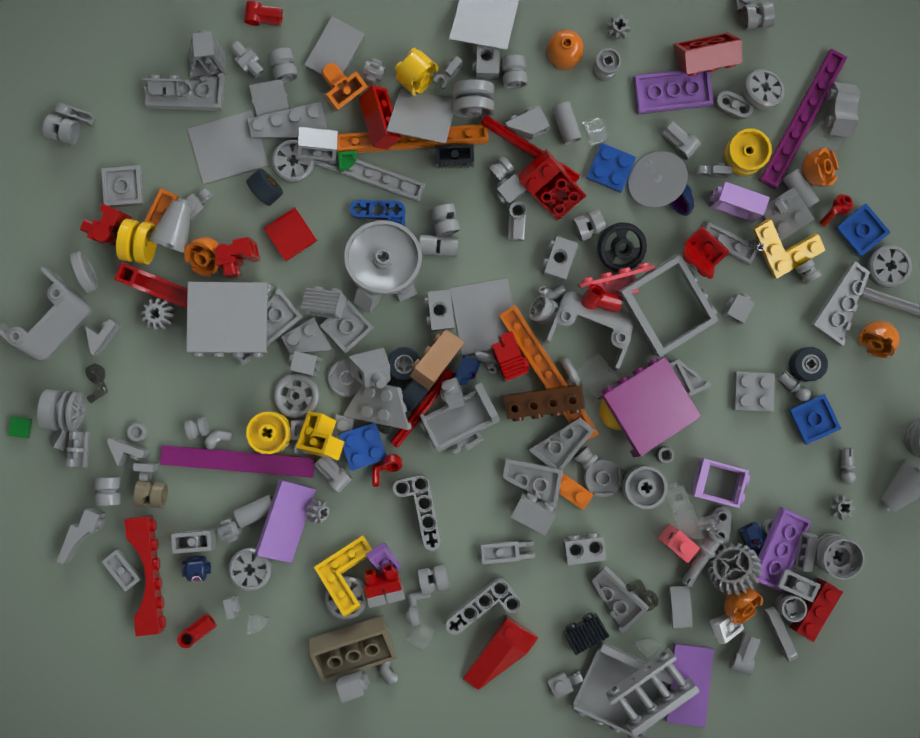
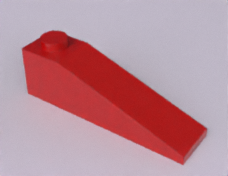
[463,615,538,690]

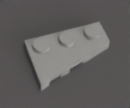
[529,418,595,469]
[503,458,564,508]
[592,566,649,634]

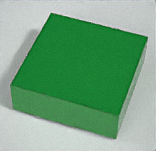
[8,417,32,438]

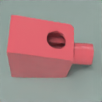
[657,524,700,563]

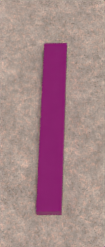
[759,48,847,189]
[160,445,316,478]

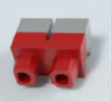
[364,564,405,608]

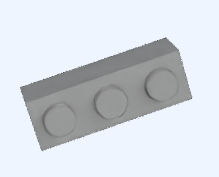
[795,533,819,572]

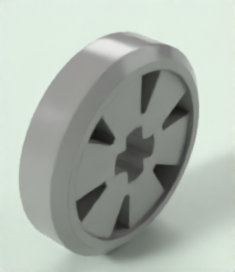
[743,69,785,110]
[272,140,315,183]
[867,245,912,288]
[70,251,98,293]
[228,547,272,591]
[325,575,367,619]

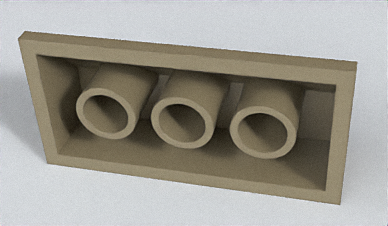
[309,615,397,683]

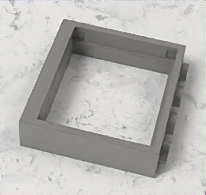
[617,255,719,357]

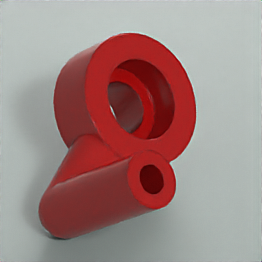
[819,194,854,227]
[372,454,402,487]

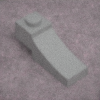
[56,508,105,564]

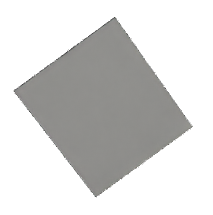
[449,0,519,50]
[387,88,456,144]
[187,110,268,184]
[450,278,518,355]

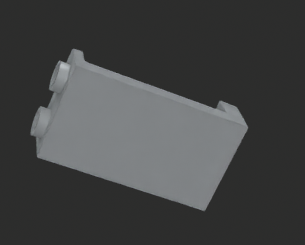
[419,383,500,452]

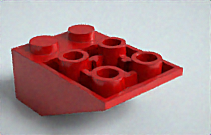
[518,149,587,221]

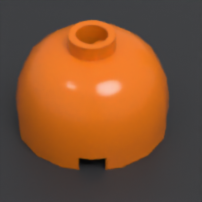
[546,29,584,70]
[801,147,838,187]
[184,237,221,277]
[857,321,900,358]
[723,587,764,625]

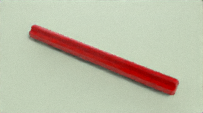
[481,115,580,182]

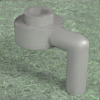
[406,591,431,627]

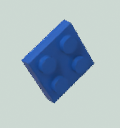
[586,142,636,193]
[835,203,891,257]
[788,394,841,445]
[338,422,386,471]

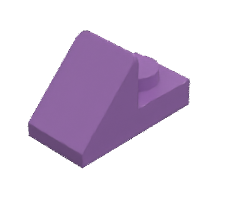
[366,543,402,573]

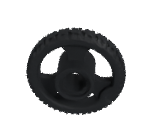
[597,222,647,272]

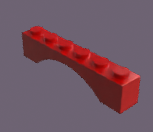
[114,262,188,309]
[124,515,166,637]

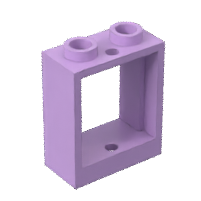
[709,182,770,223]
[690,458,750,508]

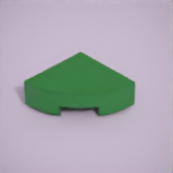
[338,150,357,172]

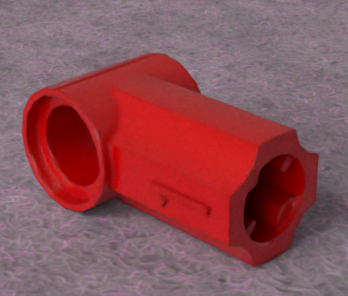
[244,1,283,26]
[581,284,623,312]
[177,613,217,649]

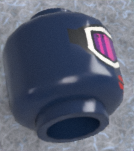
[182,556,211,582]

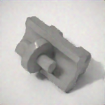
[66,431,91,467]

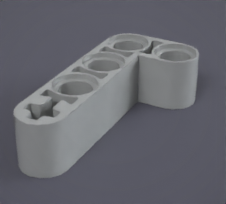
[393,475,441,551]
[446,578,521,635]

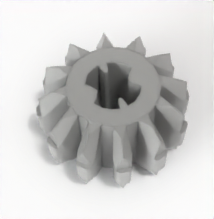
[140,298,175,331]

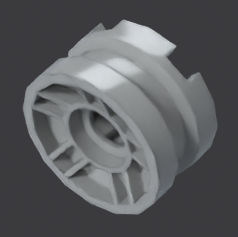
[529,295,558,326]

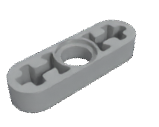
[764,606,798,662]

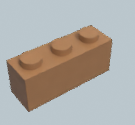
[410,329,465,390]

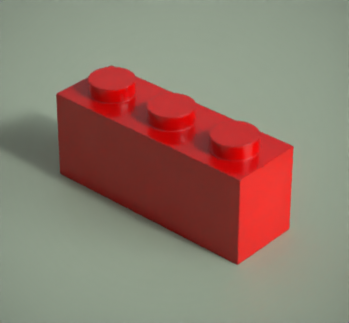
[359,85,401,150]
[789,578,843,643]

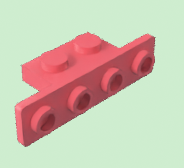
[577,262,655,295]

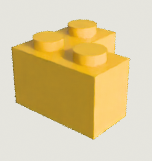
[296,411,344,460]

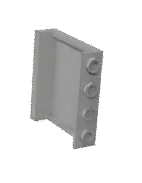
[187,282,269,358]
[572,641,674,738]

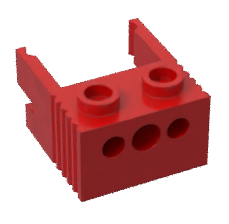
[491,331,530,382]

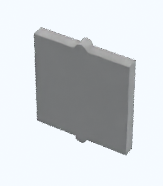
[249,79,290,116]

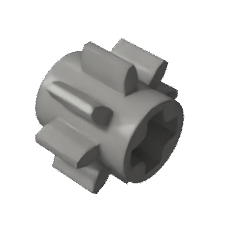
[606,14,631,40]
[363,58,386,84]
[828,495,855,520]
[305,499,329,524]
[217,518,242,543]

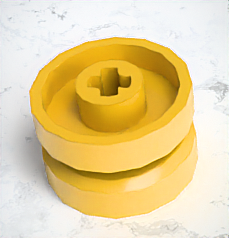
[723,129,772,176]
[116,219,157,265]
[246,412,291,454]

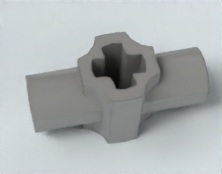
[230,41,265,78]

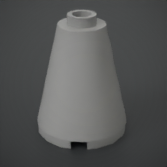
[148,198,192,253]
[880,459,920,512]

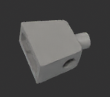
[349,348,391,388]

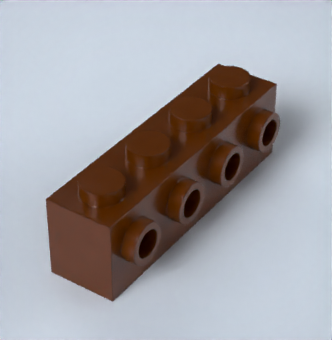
[504,384,585,422]

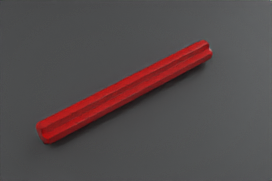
[390,368,454,448]

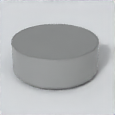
[127,423,148,442]

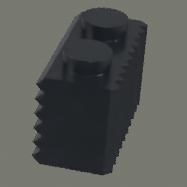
[435,144,474,169]
[563,612,610,655]

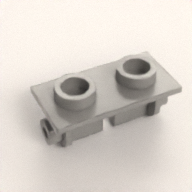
[142,75,186,96]

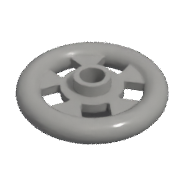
[274,373,319,419]

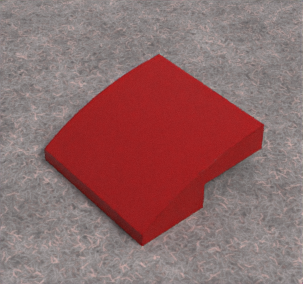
[264,207,318,262]

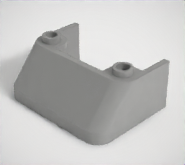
[0,267,92,361]
[544,292,634,370]

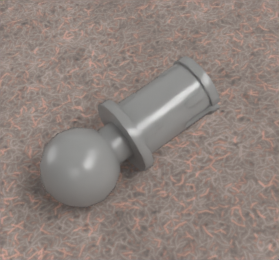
[777,370,811,401]
[840,448,856,485]

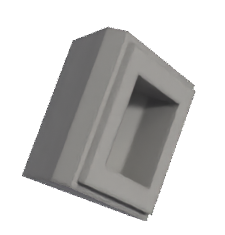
[49,429,69,452]

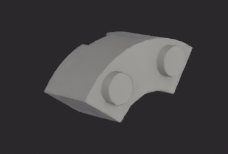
[825,82,861,138]

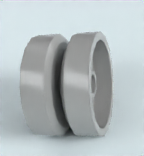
[453,80,494,118]
[621,465,668,509]

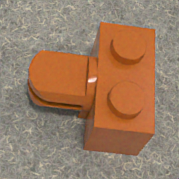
[322,63,368,112]

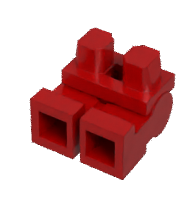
[80,204,132,246]
[215,237,260,279]

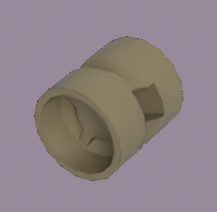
[134,481,168,508]

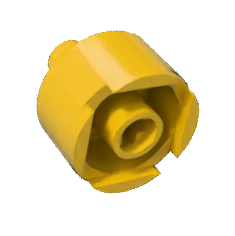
[394,48,439,96]

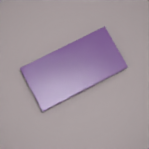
[633,70,714,114]
[255,479,316,563]
[757,507,812,592]
[665,643,714,727]

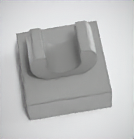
[133,462,158,481]

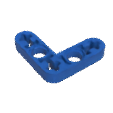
[350,200,406,227]

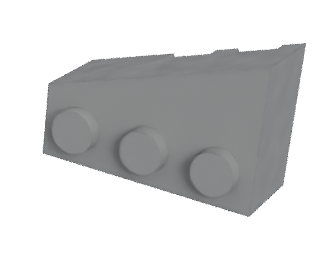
[188,30,227,78]

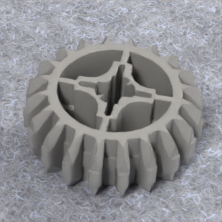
[708,543,762,596]

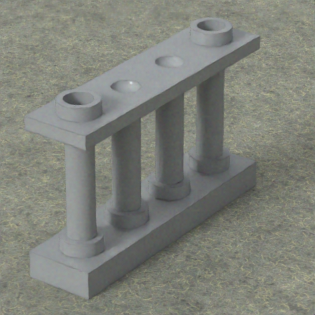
[605,648,700,737]

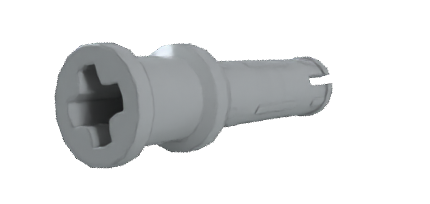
[681,531,725,587]

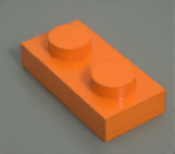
[144,188,179,226]
[559,473,594,510]

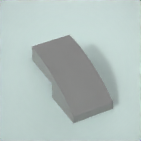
[669,586,693,629]

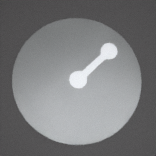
[628,151,688,207]

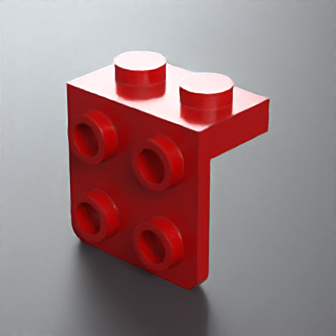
[682,225,729,279]

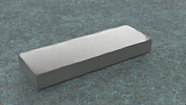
[705,222,759,265]

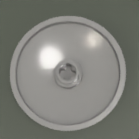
[344,220,422,296]

